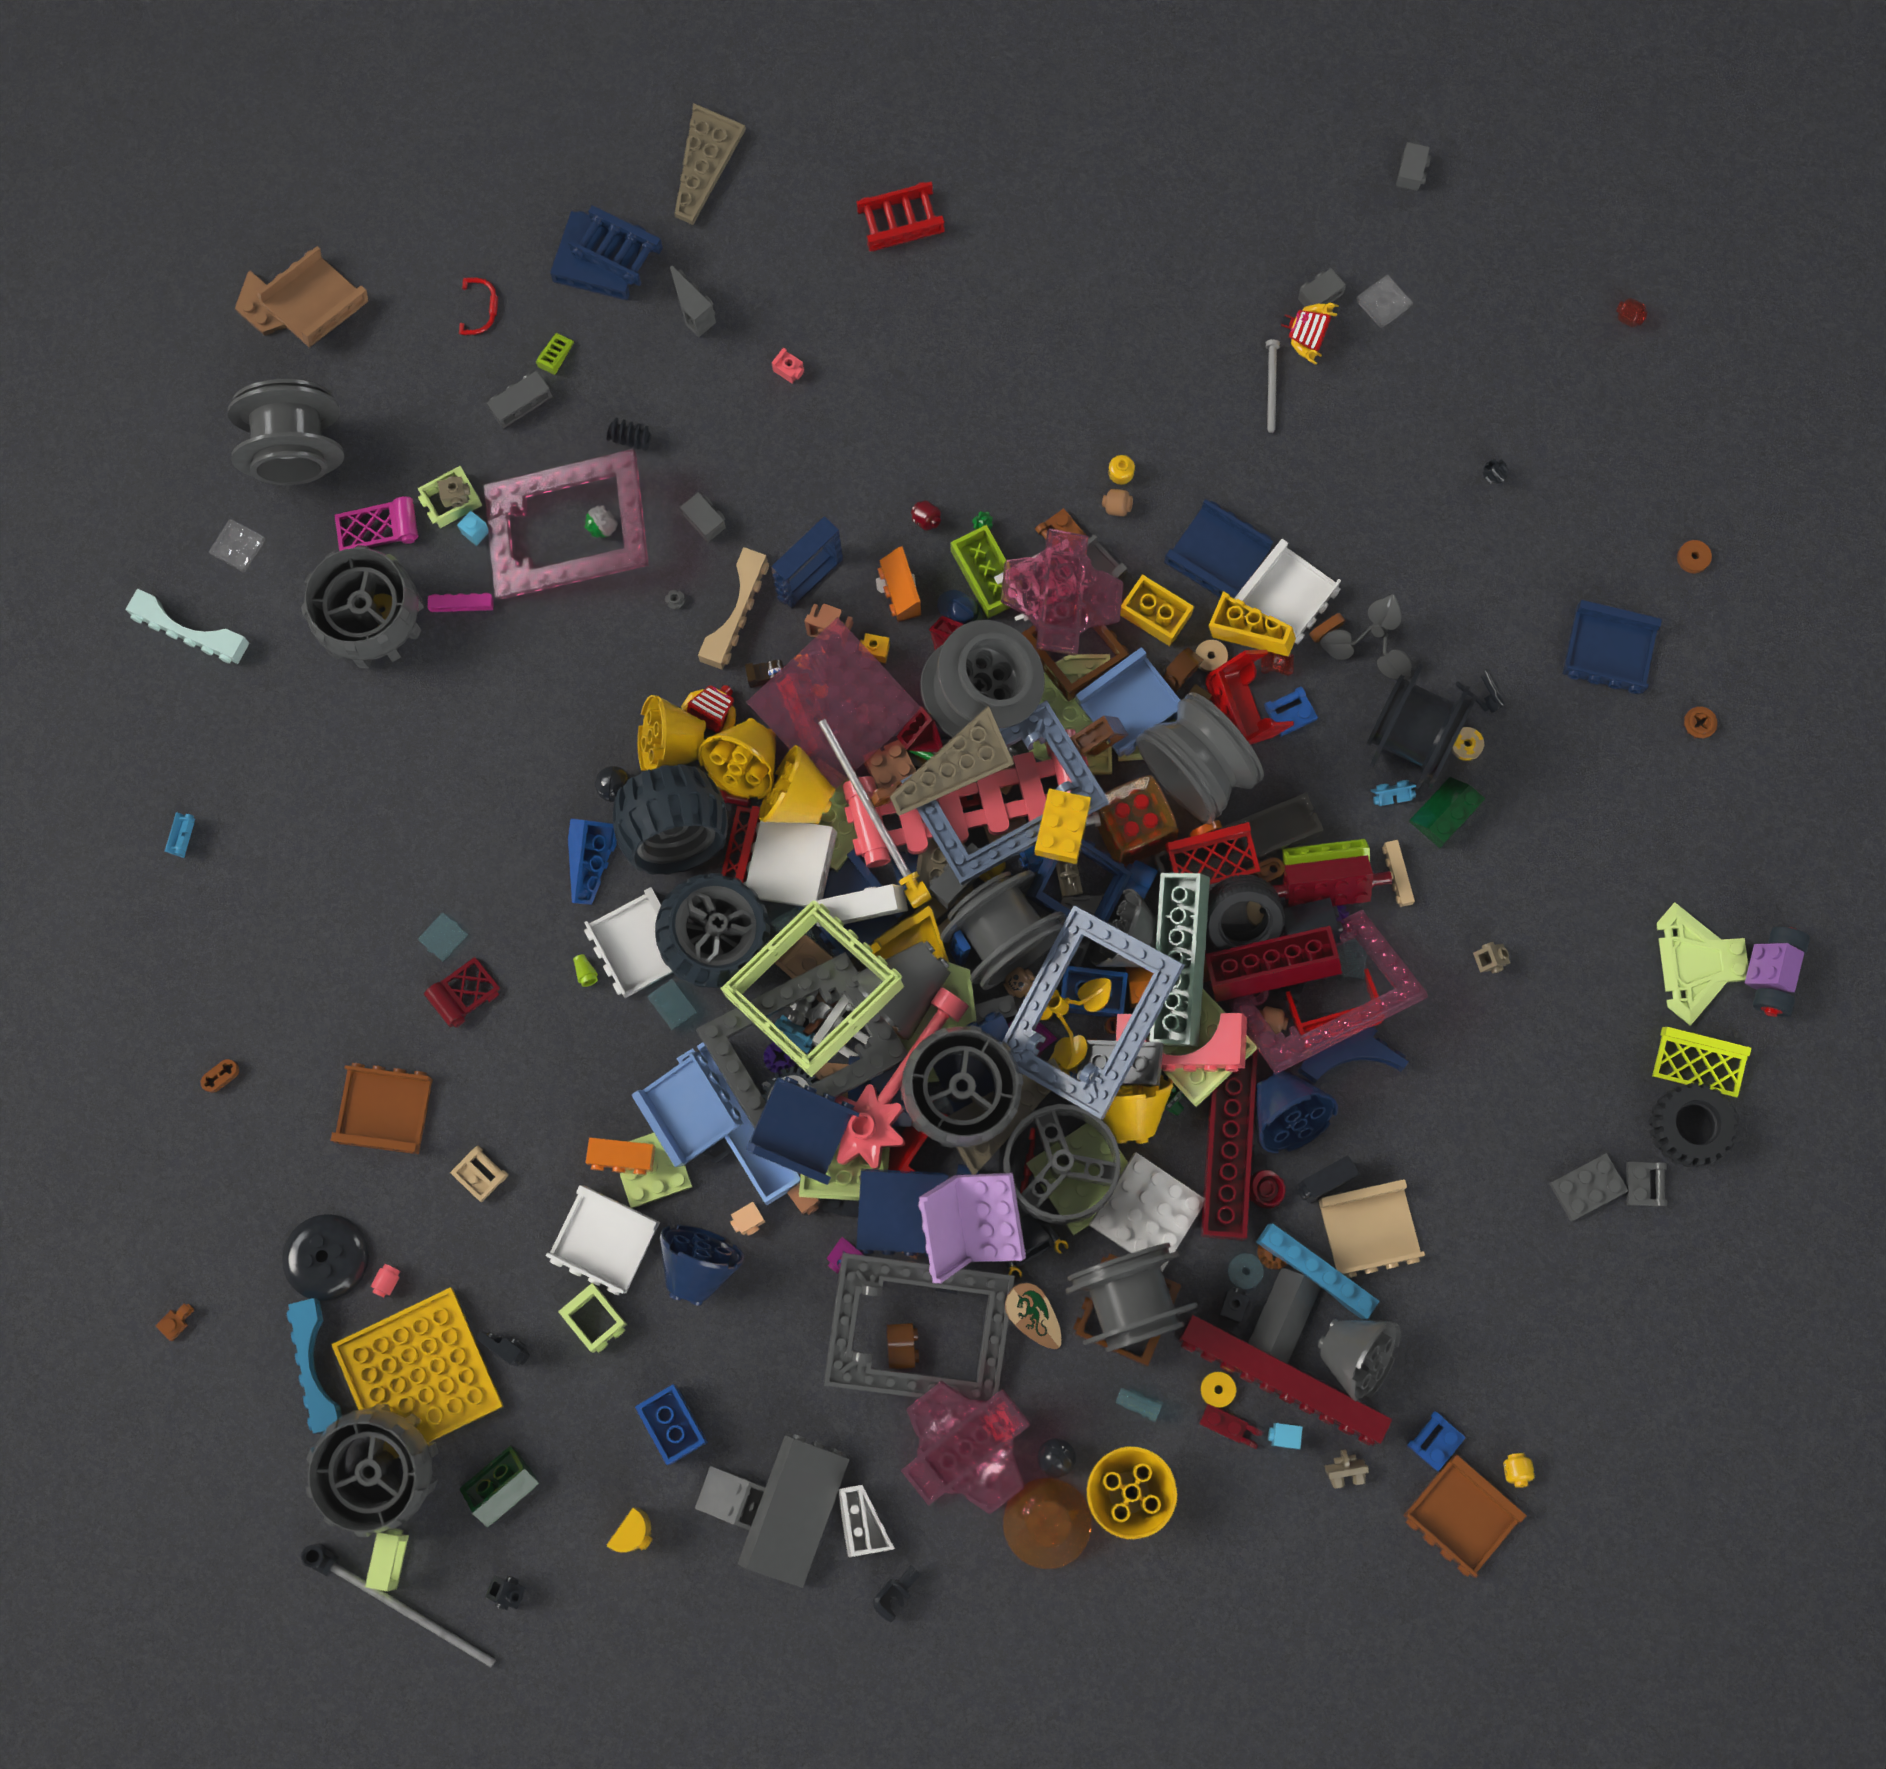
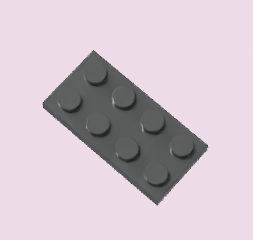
[1077,1040,1164,1086]

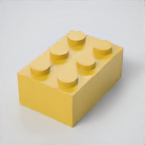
[1119,574,1194,646]
[1035,788,1091,864]

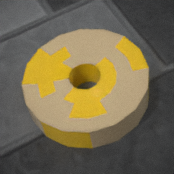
[1451,727,1484,761]

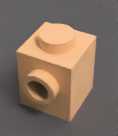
[730,1202,765,1236]

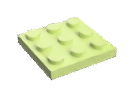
[620,1133,692,1209]

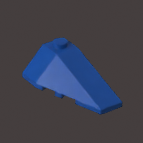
[568,819,617,905]

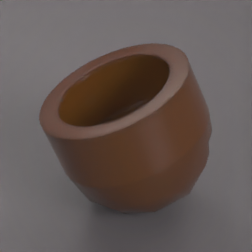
[1104,1017,1117,1035]

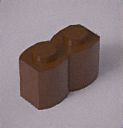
[887,1323,919,1369]

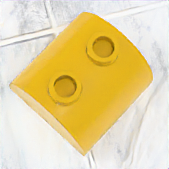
[606,1507,653,1552]

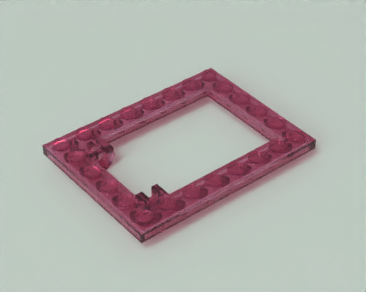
[484,449,648,600]
[1224,910,1428,1074]

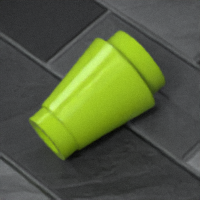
[573,954,598,987]

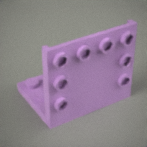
[919,1173,1026,1283]

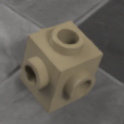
[437,476,470,507]
[1473,942,1510,974]

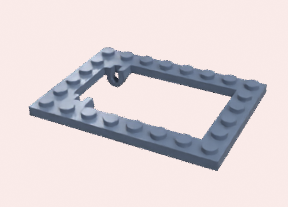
[901,700,1109,886]
[1002,905,1185,1119]

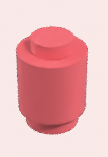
[370,1264,400,1298]

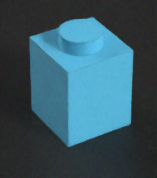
[457,511,490,546]
[1268,1423,1302,1449]

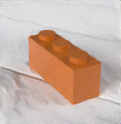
[586,1138,656,1175]

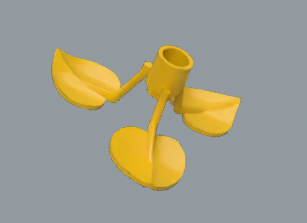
[1025,978,1112,1070]

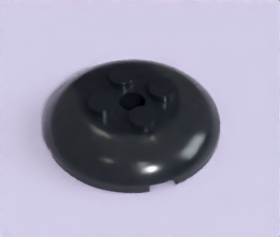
[282,1214,369,1301]

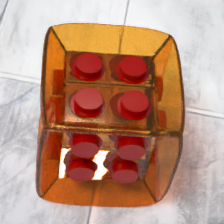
[1095,775,1179,866]

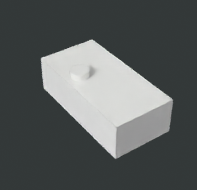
[816,884,908,927]

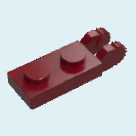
[1199,1404,1263,1449]

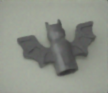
[788,980,833,1026]

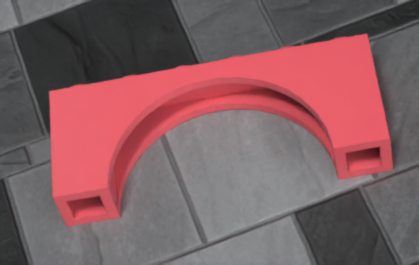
[1116,1013,1247,1072]

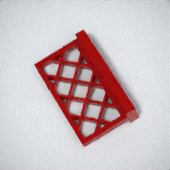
[1165,822,1261,885]

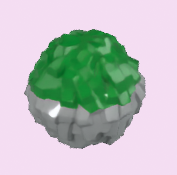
[585,505,618,538]

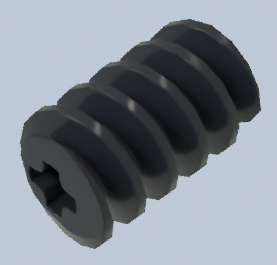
[606,417,651,451]

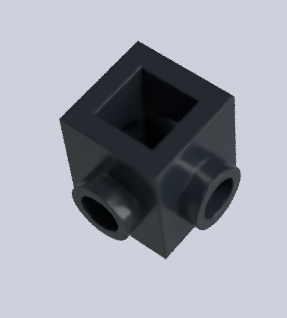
[485,1575,526,1610]

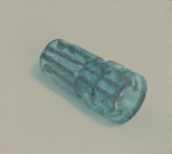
[1116,1387,1163,1423]

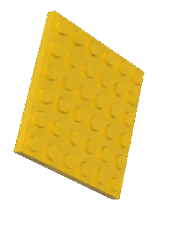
[331,1287,504,1460]

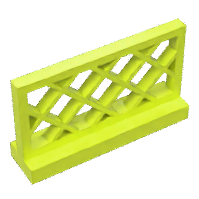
[1652,1027,1751,1098]

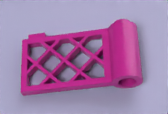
[335,497,418,551]

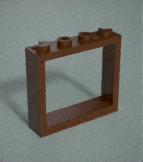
[1021,596,1129,702]
[1073,1253,1181,1367]

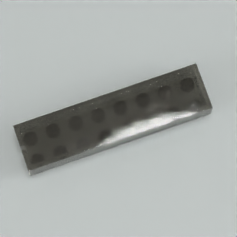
[1152,793,1324,880]

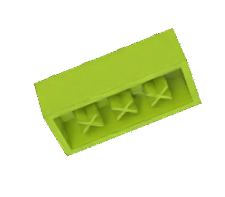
[951,525,1024,619]

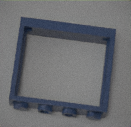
[771,516,843,608]
[1025,839,1132,938]

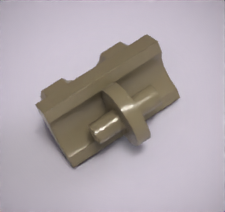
[1056,861,1083,898]
[1324,1450,1369,1489]

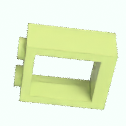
[418,466,483,528]
[558,1283,627,1353]
[365,1529,409,1591]

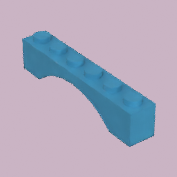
[1256,1224,1379,1319]
[287,1298,342,1434]

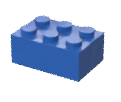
[1061,966,1128,1018]
[635,1384,708,1465]

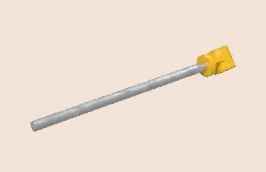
[818,719,932,909]

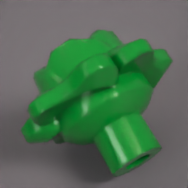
[972,511,993,530]

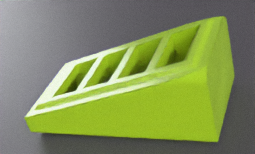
[536,333,574,375]

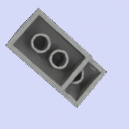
[1248,1268,1321,1364]

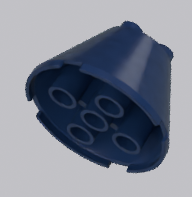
[1256,1069,1338,1153]
[660,1225,744,1306]

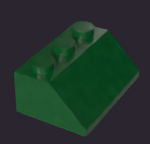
[1409,777,1485,848]
[460,1445,539,1528]

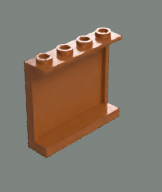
[330,1063,433,1154]
[1403,1455,1526,1577]

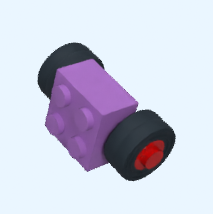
[1744,927,1810,1017]

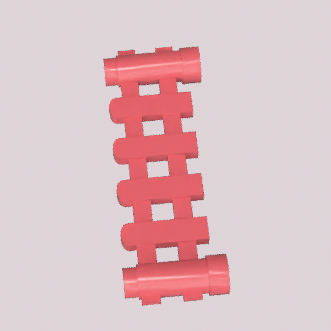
[842,729,1092,868]

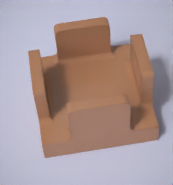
[804,604,853,648]

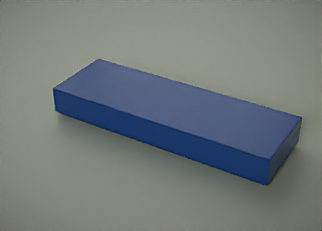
[949,930,971,966]

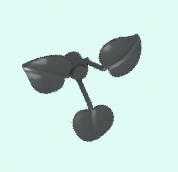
[1320,594,1412,680]

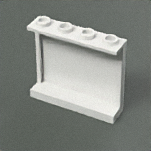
[1234,539,1341,645]
[744,821,837,907]
[584,887,673,998]
[546,1185,660,1295]

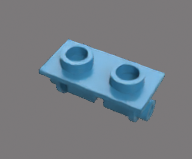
[1371,780,1416,806]
[165,812,195,858]
[774,1015,816,1054]

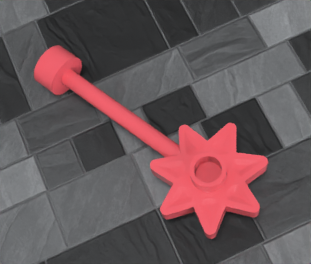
[834,987,969,1169]

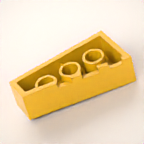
[1209,591,1296,656]

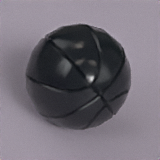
[595,766,630,802]
[1037,1438,1076,1478]

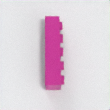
[428,593,494,612]

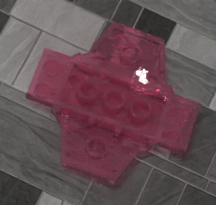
[1001,529,1123,656]
[901,1380,1030,1514]

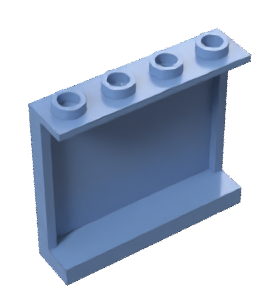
[1075,647,1180,757]
[632,1052,743,1167]

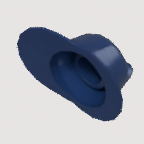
[937,590,982,625]

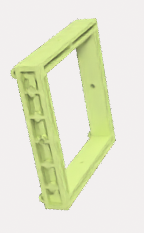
[721,900,904,1077]

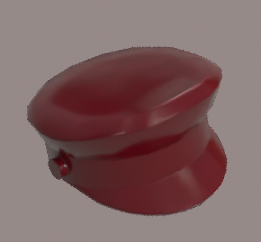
[1249,1170,1286,1209]

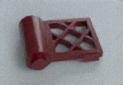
[424,957,500,1028]

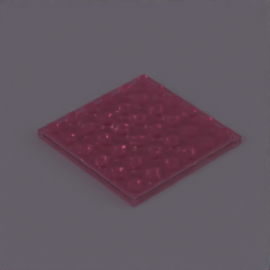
[747,617,921,789]

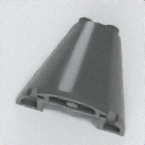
[851,941,951,1040]

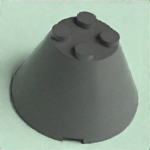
[1089,889,1158,967]
[1318,1319,1401,1403]

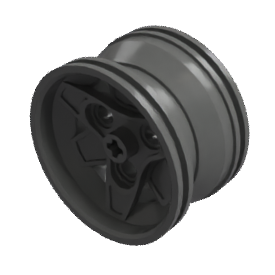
[1136,692,1264,824]

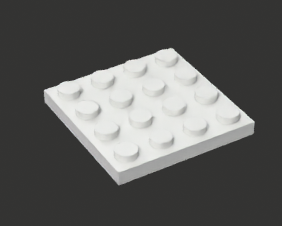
[1089,1152,1204,1271]

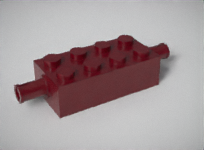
[1273,855,1392,907]

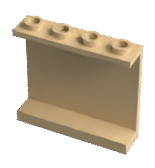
[1318,1179,1425,1278]

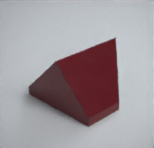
[929,616,963,650]
[896,706,943,752]

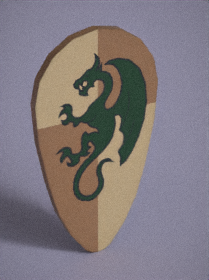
[1005,1283,1061,1349]

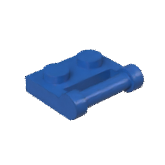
[1264,686,1318,737]
[1407,1411,1466,1472]

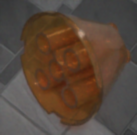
[1003,1478,1091,1569]

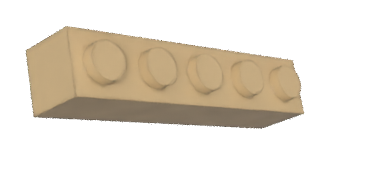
[1382,840,1415,907]

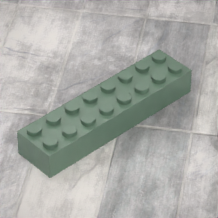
[1149,873,1210,1047]

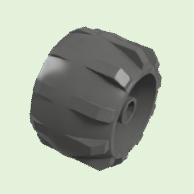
[301,545,424,668]
[900,1025,1023,1148]
[305,1404,439,1537]

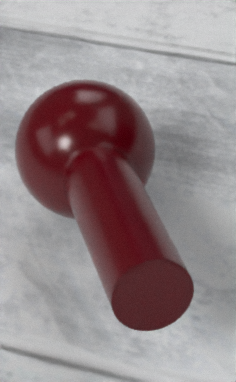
[719,789,751,807]

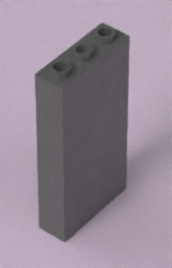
[738,1434,849,1588]

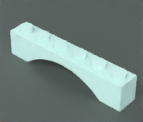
[125,589,249,664]

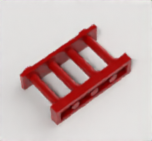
[856,182,945,252]

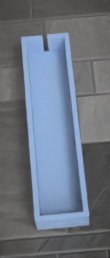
[677,1042,800,1205]

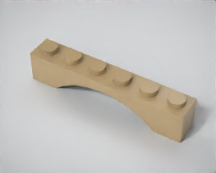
[698,547,769,670]

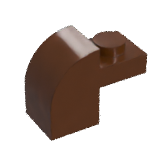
[1162,647,1204,694]

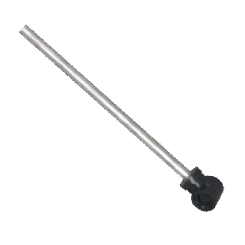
[301,1544,496,1667]

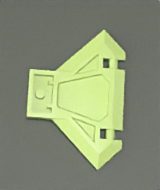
[1657,902,1749,1026]

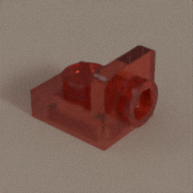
[1261,652,1294,676]

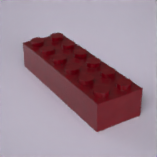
[1205,926,1342,1002]

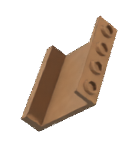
[258,246,368,348]

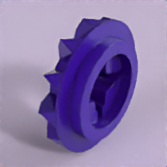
[764,1042,796,1074]

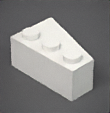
[838,1485,895,1557]

